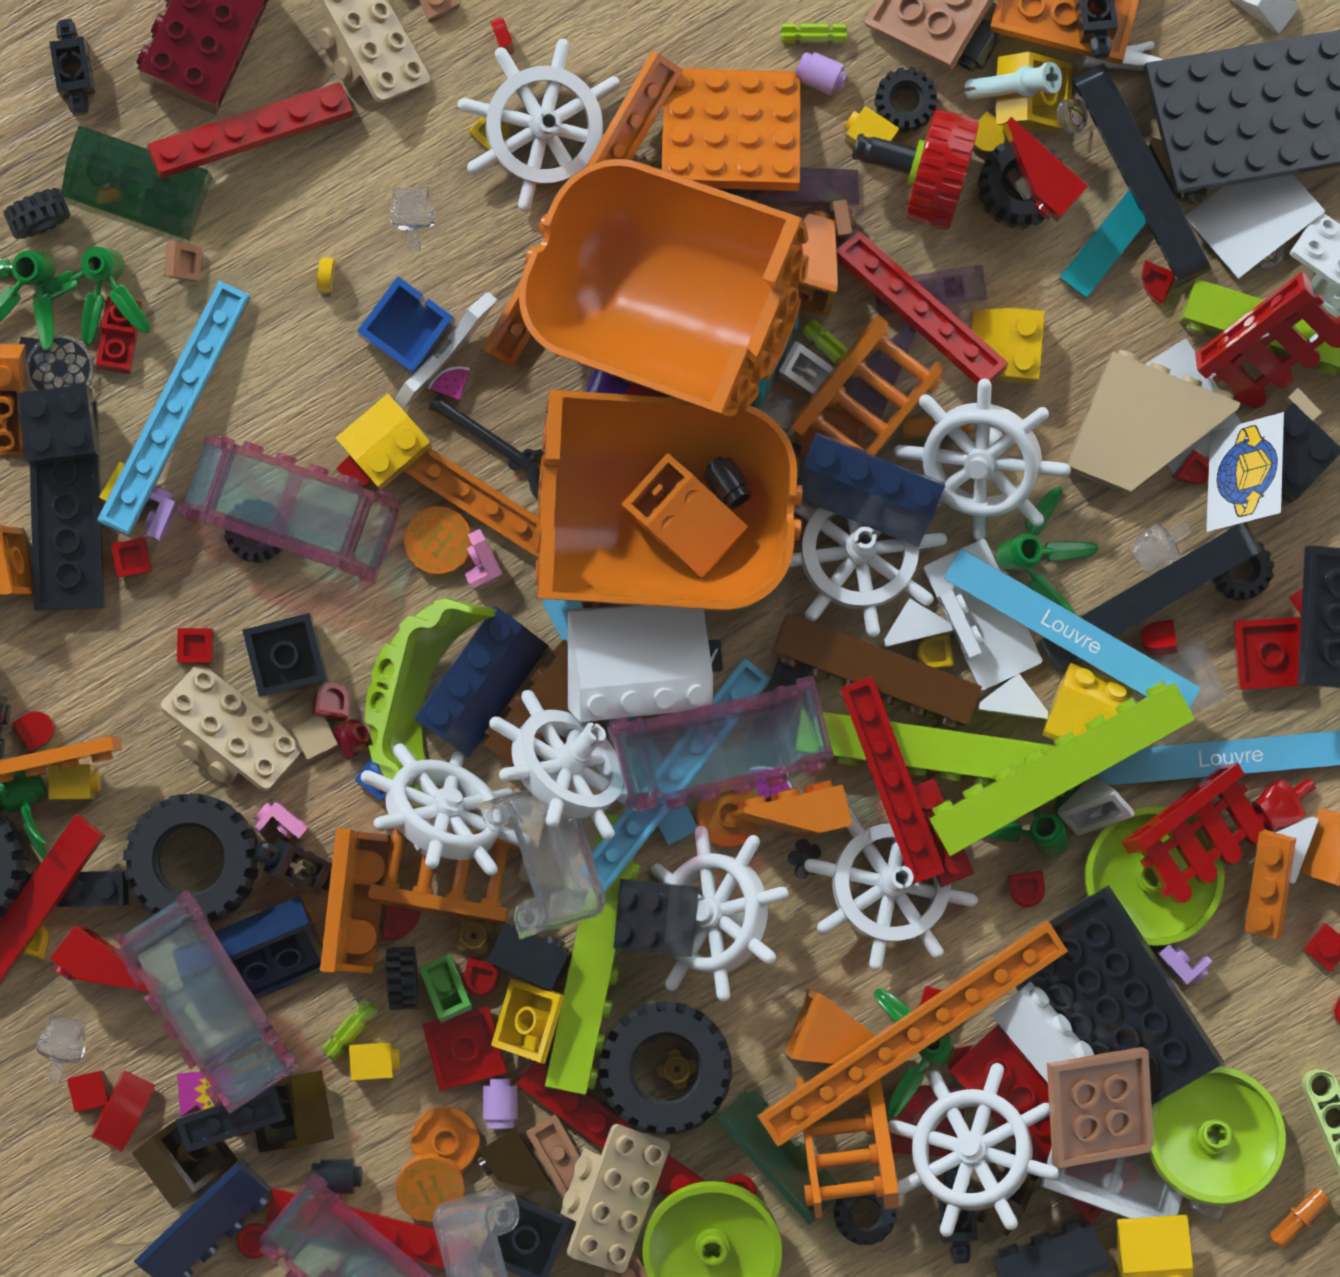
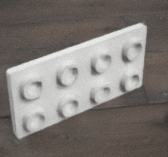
[1290,213,1340,318]
[923,539,1042,690]

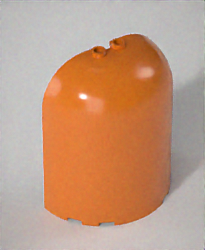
[519,159,809,417]
[535,389,803,610]

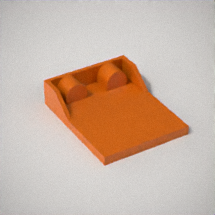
[320,828,390,973]

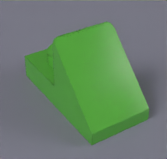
[419,954,473,1023]

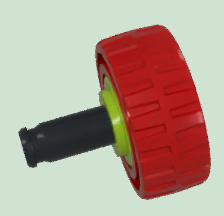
[852,110,979,230]

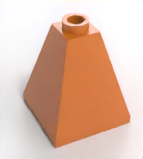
[798,211,838,317]
[0,525,33,596]
[784,989,875,1064]

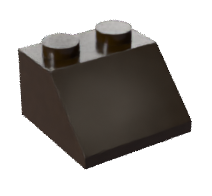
[247,1070,334,1153]
[132,1105,238,1209]

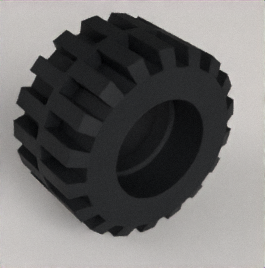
[978,139,1063,229]

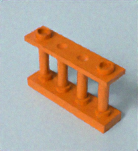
[791,314,944,455]
[368,827,520,926]
[790,1076,899,1218]

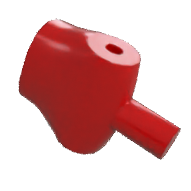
[1252,778,1316,832]

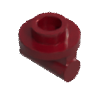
[331,719,369,760]

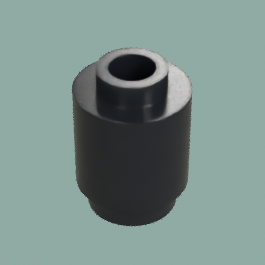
[957,19,999,72]
[704,456,752,509]
[311,1159,362,1194]

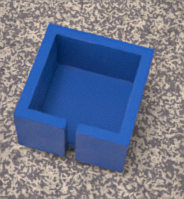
[357,276,455,375]

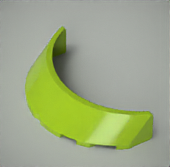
[365,598,496,808]

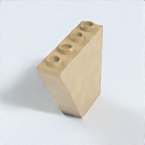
[1066,350,1240,495]

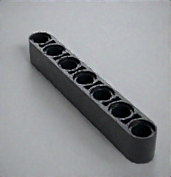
[1072,63,1211,286]
[1038,522,1263,671]

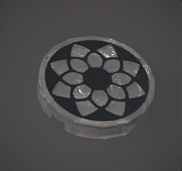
[25,334,95,391]

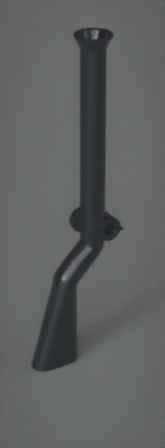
[428,393,542,501]

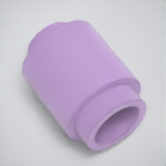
[795,52,848,96]
[483,1078,518,1129]

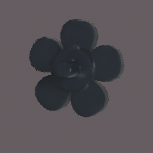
[788,839,821,879]

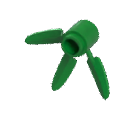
[32,246,150,346]
[0,250,56,351]
[996,487,1099,613]
[0,772,48,860]
[986,784,1081,857]
[874,988,955,1118]

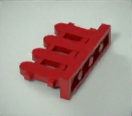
[1195,271,1340,408]
[1121,763,1267,903]

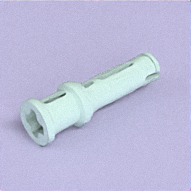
[965,62,1062,101]

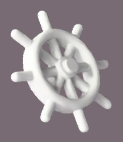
[458,39,620,212]
[894,378,1071,541]
[789,501,947,637]
[489,690,645,840]
[361,744,529,876]
[804,808,978,971]
[650,826,789,1002]
[888,1063,1059,1237]

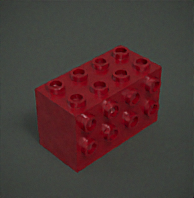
[136,0,269,115]

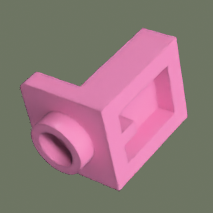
[464,529,502,589]
[254,801,310,840]

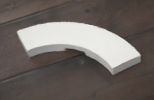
[395,292,498,410]

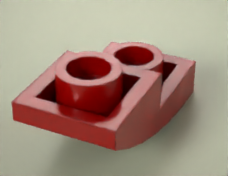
[95,296,142,374]
[90,1070,156,1152]

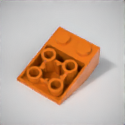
[0,344,27,455]
[621,453,748,579]
[729,780,853,837]

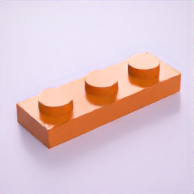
[1245,830,1297,939]

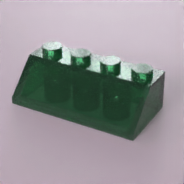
[61,125,213,241]
[714,1088,838,1225]

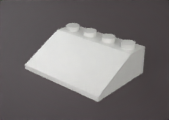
[568,605,713,722]

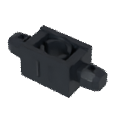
[1074,0,1118,59]
[49,19,96,116]
[253,839,332,896]
[937,1165,978,1264]

